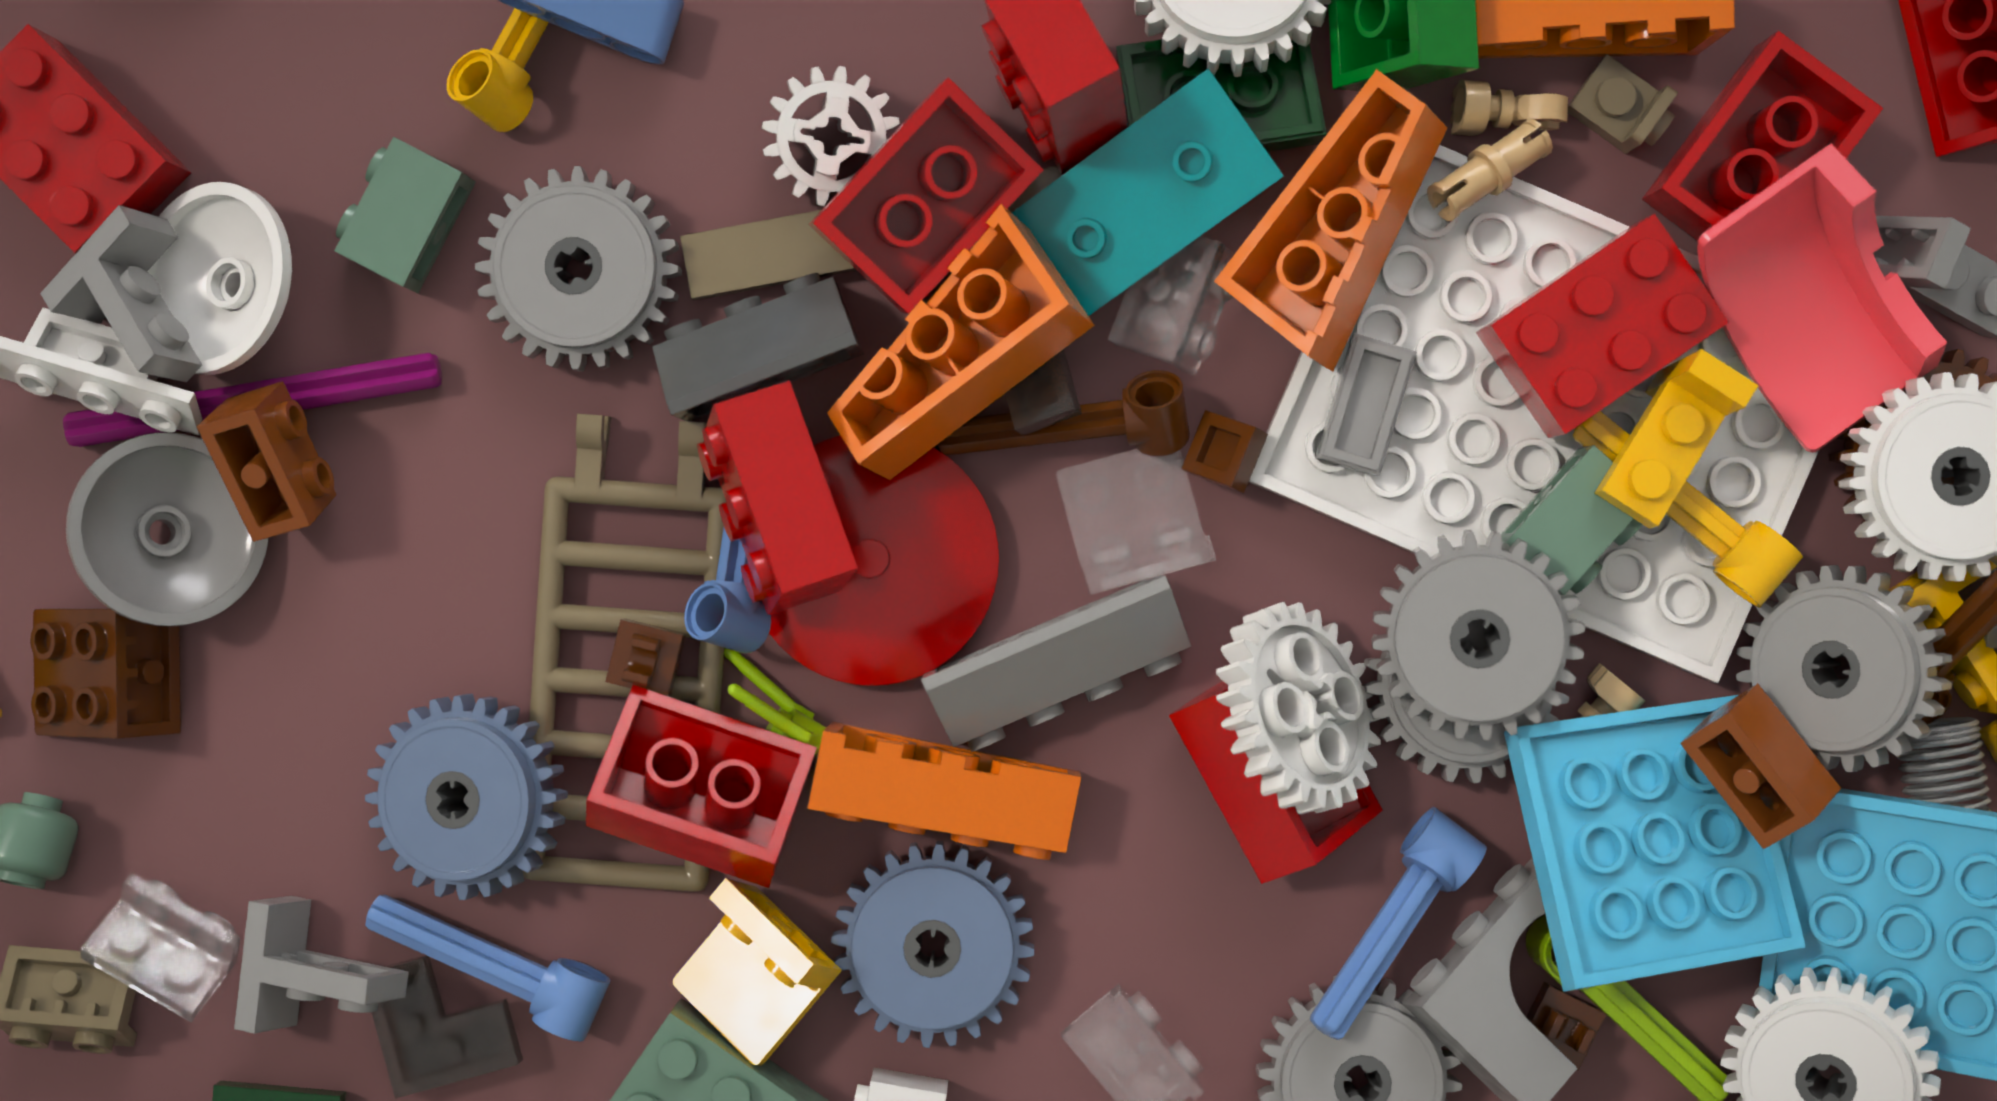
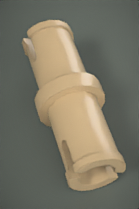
[1427,119,1553,221]

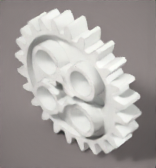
[1216,602,1381,815]

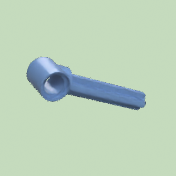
[684,527,771,653]
[1310,807,1487,1040]
[365,894,611,1042]

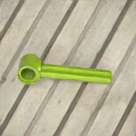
[1526,915,1728,1101]

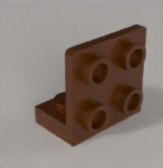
[30,609,181,739]

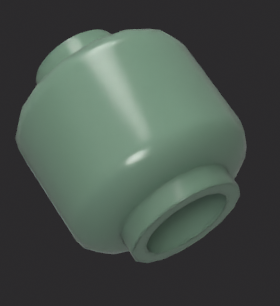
[0,792,79,890]

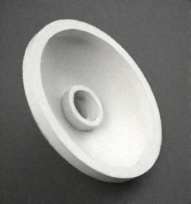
[147,182,292,375]

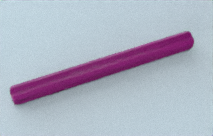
[63,353,442,447]

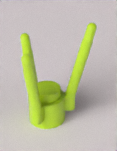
[724,648,826,758]

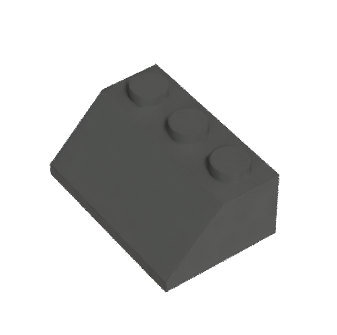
[652,273,864,421]

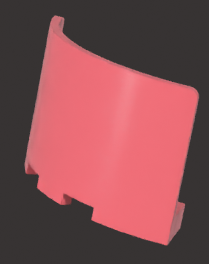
[1697,143,1948,452]

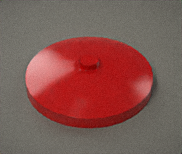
[769,435,999,686]

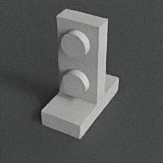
[40,205,202,382]
[1873,216,1997,338]
[234,896,409,1034]

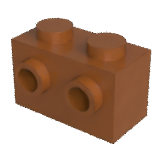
[196,381,337,542]
[1680,683,1841,850]

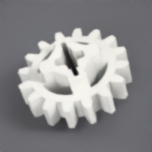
[761,66,900,206]

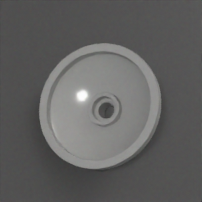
[66,433,268,626]

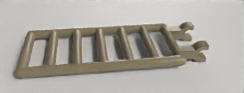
[522,413,726,892]

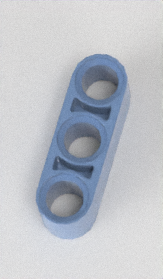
[498,0,684,64]

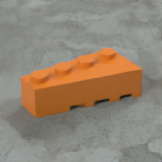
[1475,0,1735,58]
[1214,69,1448,372]
[827,204,1095,480]
[807,722,1081,860]

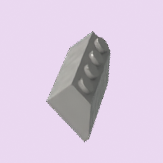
[921,574,1191,752]

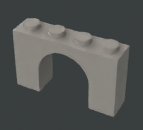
[1402,858,1578,1101]

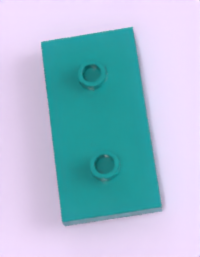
[1012,68,1284,316]

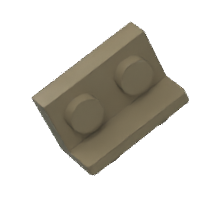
[0,945,143,1054]

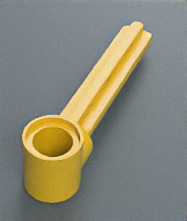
[446,8,549,132]
[1572,411,1803,608]

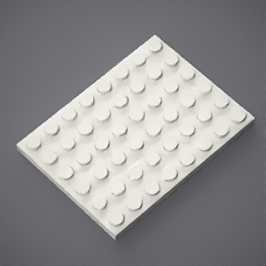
[1249,145,1819,683]

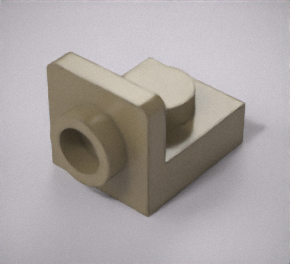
[1568,54,1678,154]

